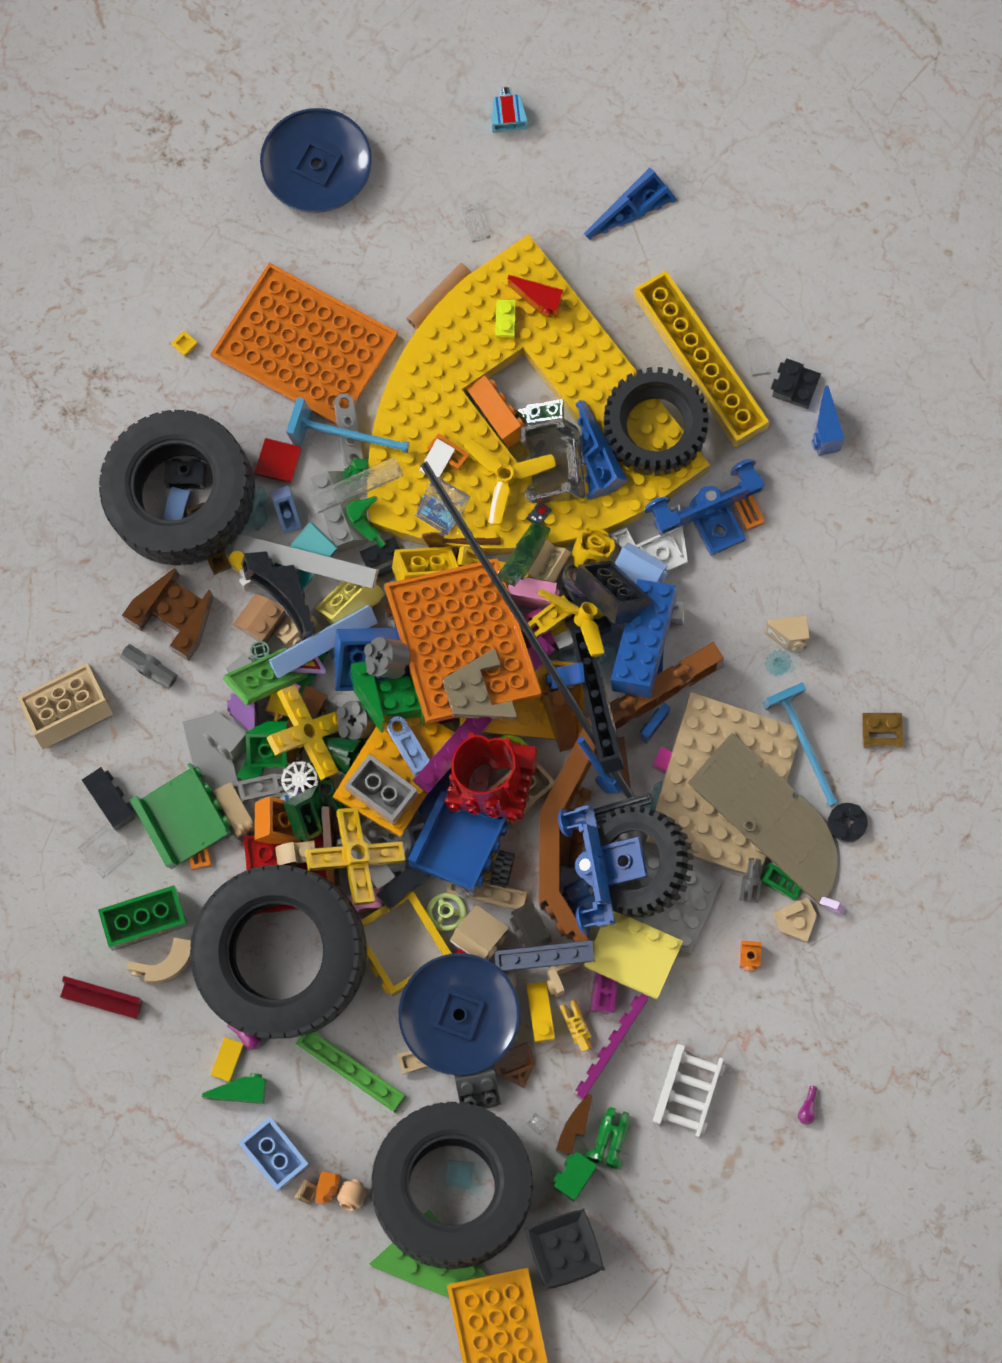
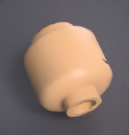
[337,1179,367,1211]

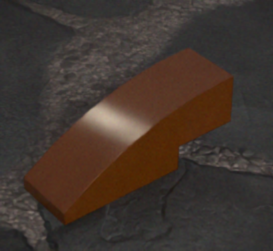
[556,1094,592,1155]

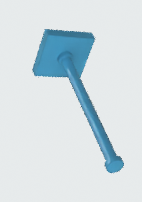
[286,397,409,453]
[763,682,839,806]

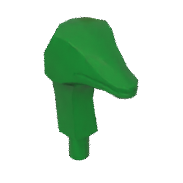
[346,496,386,548]

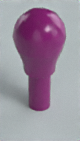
[227,1025,261,1050]
[798,1086,817,1125]

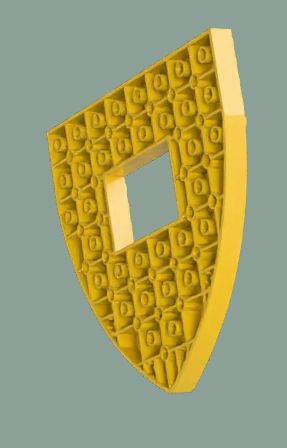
[367,234,710,555]

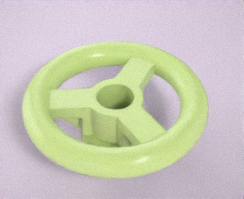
[426,892,466,932]

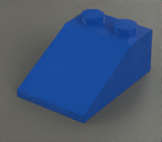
[811,385,844,456]

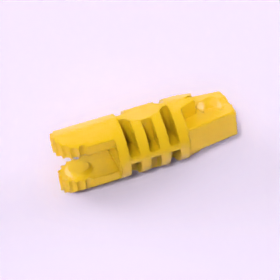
[560,999,592,1052]

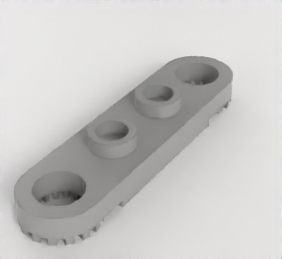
[334,394,363,467]

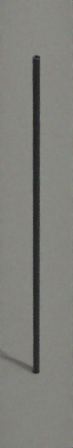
[420,461,658,847]

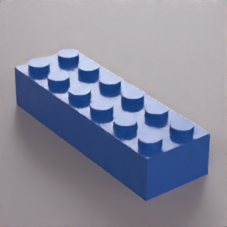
[611,579,677,698]

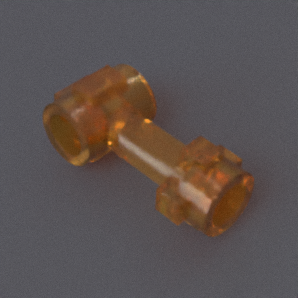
[567,787,592,812]

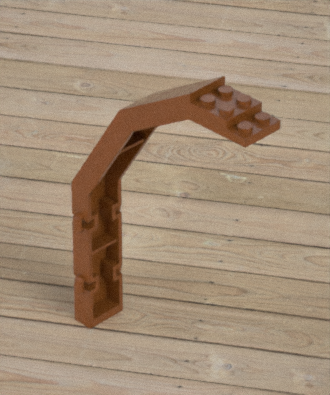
[539,642,724,942]

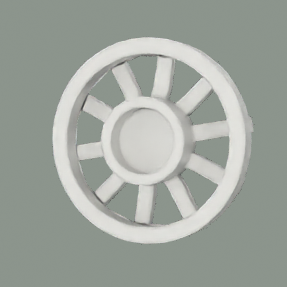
[281,761,319,797]

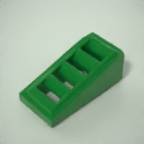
[760,863,802,901]

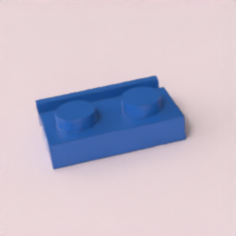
[640,702,671,744]

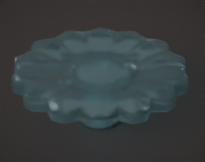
[765,650,792,676]

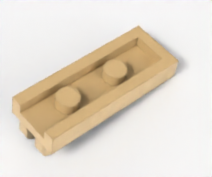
[213,782,255,838]

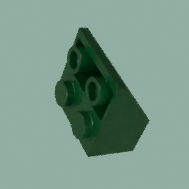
[283,785,324,841]

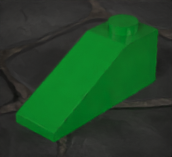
[202,1073,267,1104]

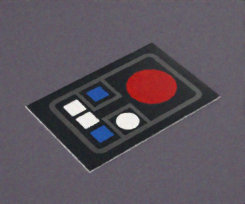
[526,501,552,527]

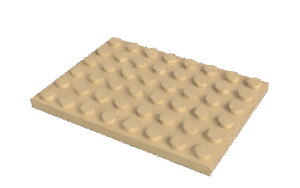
[645,692,799,877]

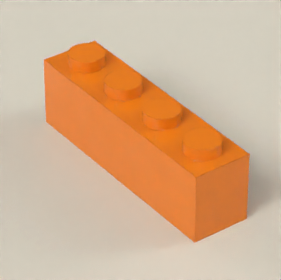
[466,375,527,448]

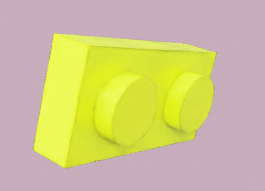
[495,299,516,338]

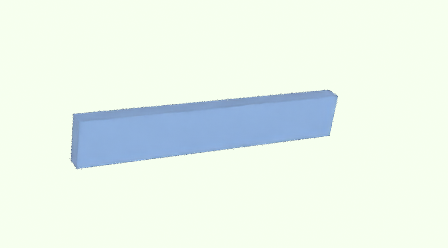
[269,605,378,678]

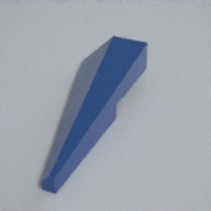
[584,167,677,240]
[576,400,627,499]

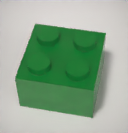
[553,1151,597,1202]

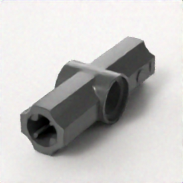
[120,644,178,689]

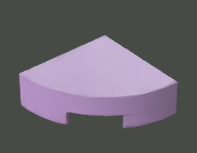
[820,897,846,916]

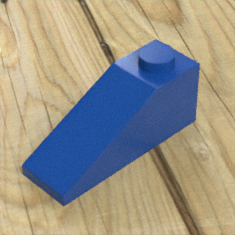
[546,662,585,691]

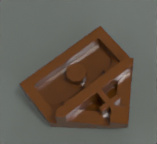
[494,1042,536,1089]

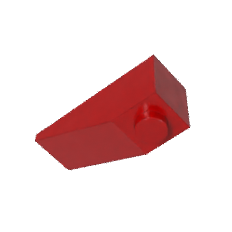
[507,275,563,317]

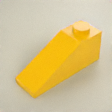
[526,981,555,1044]

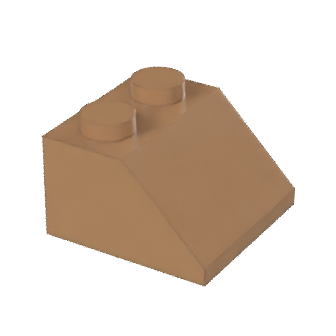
[233,593,287,643]

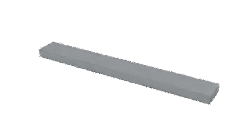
[232,534,379,589]

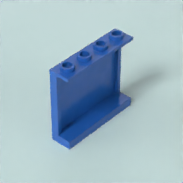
[408,791,509,893]

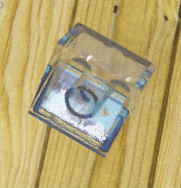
[415,477,470,535]

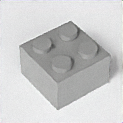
[200,710,246,761]

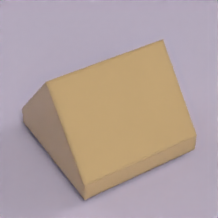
[294,1179,317,1206]

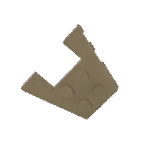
[443,649,517,721]

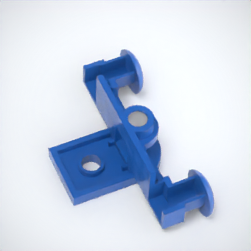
[558,805,648,935]

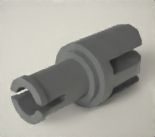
[739,858,762,903]

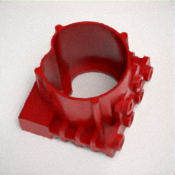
[445,732,539,821]

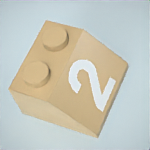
[764,615,810,652]

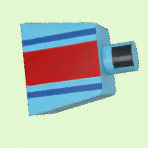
[492,87,527,133]

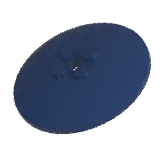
[260,108,372,213]
[398,953,520,1075]

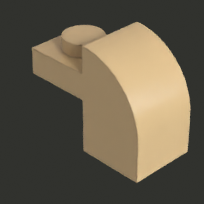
[275,841,315,867]

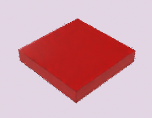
[254,438,302,484]

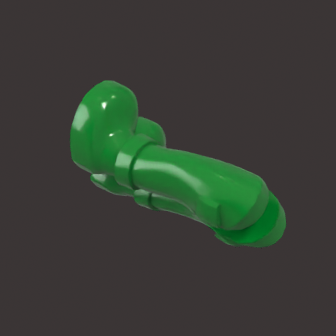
[585,1107,629,1170]

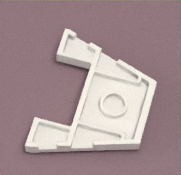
[611,504,688,572]

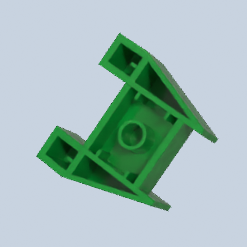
[351,661,426,733]

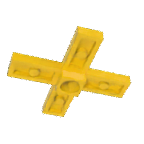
[267,685,339,780]
[305,808,406,905]

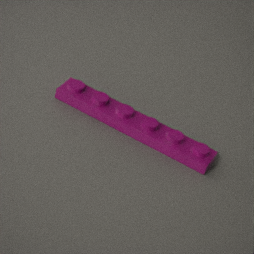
[575,993,649,1100]

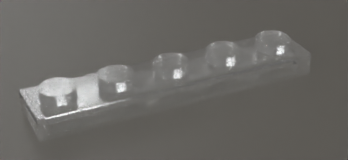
[307,457,403,515]

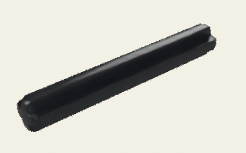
[594,792,654,820]

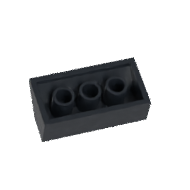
[574,561,652,625]

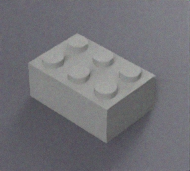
[345,754,418,826]

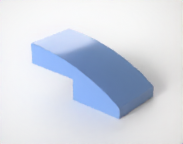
[162,486,191,520]

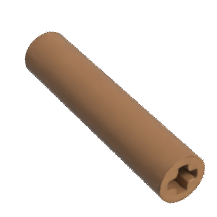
[406,263,471,330]

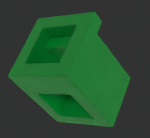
[344,458,369,488]

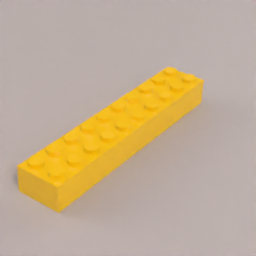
[634,270,769,449]

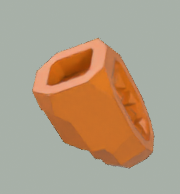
[315,1171,342,1205]

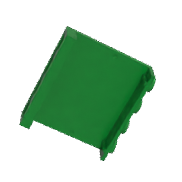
[130,763,232,869]

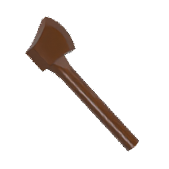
[422,532,500,548]

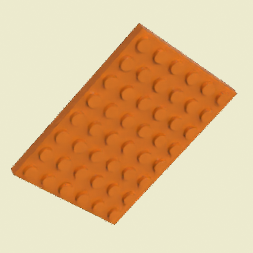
[210,263,398,426]
[384,558,542,724]

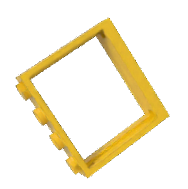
[361,891,452,997]

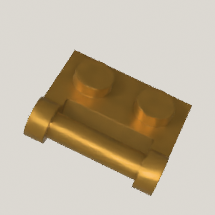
[862,713,903,748]

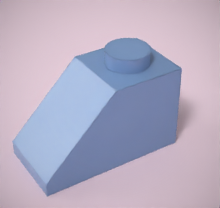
[270,486,302,534]

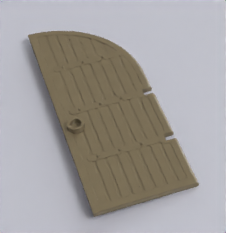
[688,733,838,906]

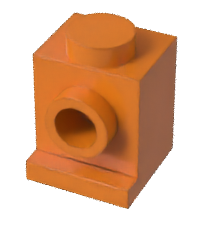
[739,940,762,972]

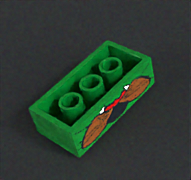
[98,885,189,951]

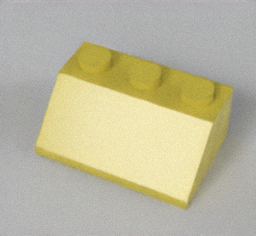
[314,581,386,625]

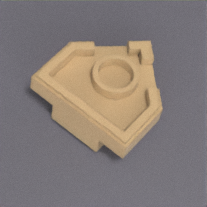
[772,898,817,942]

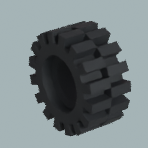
[491,850,515,888]

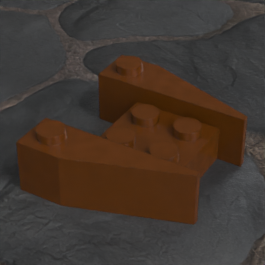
[122,568,214,661]

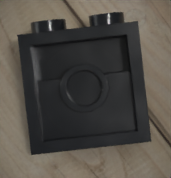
[771,358,821,409]

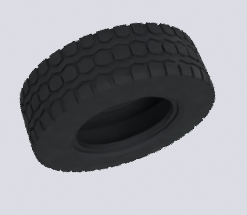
[99,410,255,566]
[371,1102,533,1269]

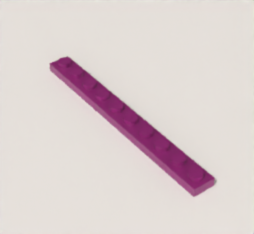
[412,636,555,794]

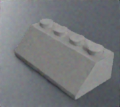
[310,471,373,553]

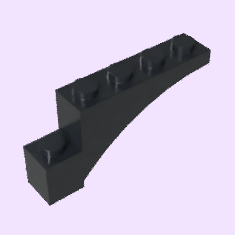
[241,551,315,641]

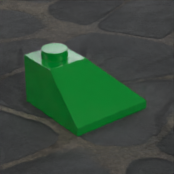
[246,721,287,768]

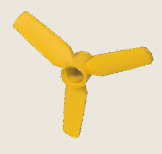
[464,439,556,525]
[538,588,605,657]

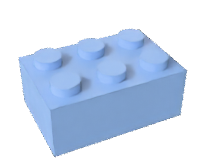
[239,1117,310,1192]

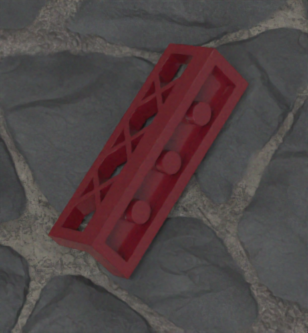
[60,976,143,1020]

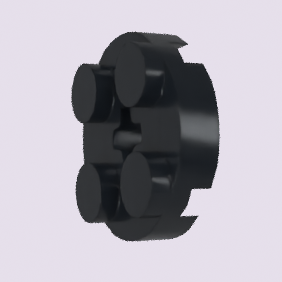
[827,803,868,843]

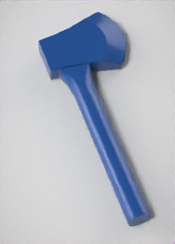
[577,737,622,794]

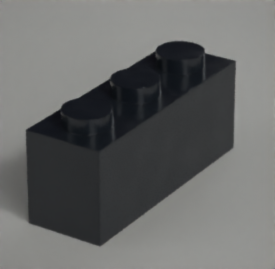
[82,767,135,831]

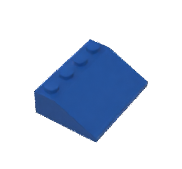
[335,628,410,691]

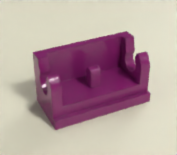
[589,972,618,1014]

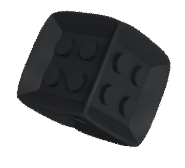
[524,1208,605,1291]

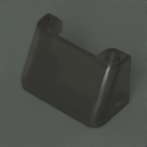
[520,418,585,504]

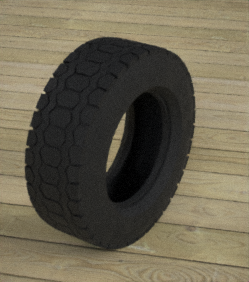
[190,865,367,1039]

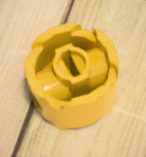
[572,527,615,568]

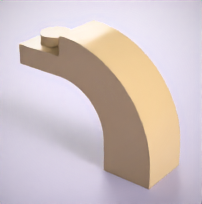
[126,937,191,984]

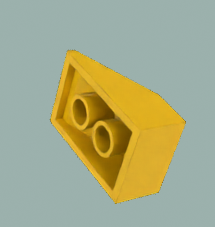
[392,547,459,581]

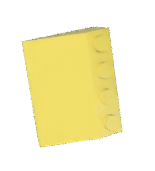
[584,911,683,999]

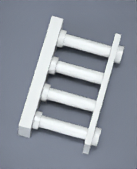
[652,1044,726,1138]

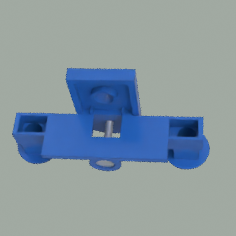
[644,459,765,556]

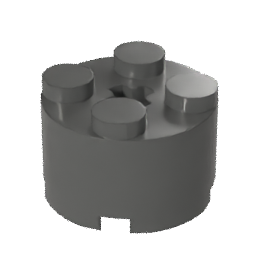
[364,637,410,679]
[336,701,376,740]

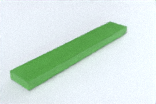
[295,1032,406,1113]

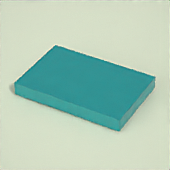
[274,522,339,589]

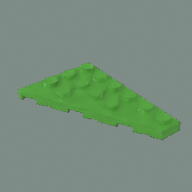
[369,1210,487,1298]

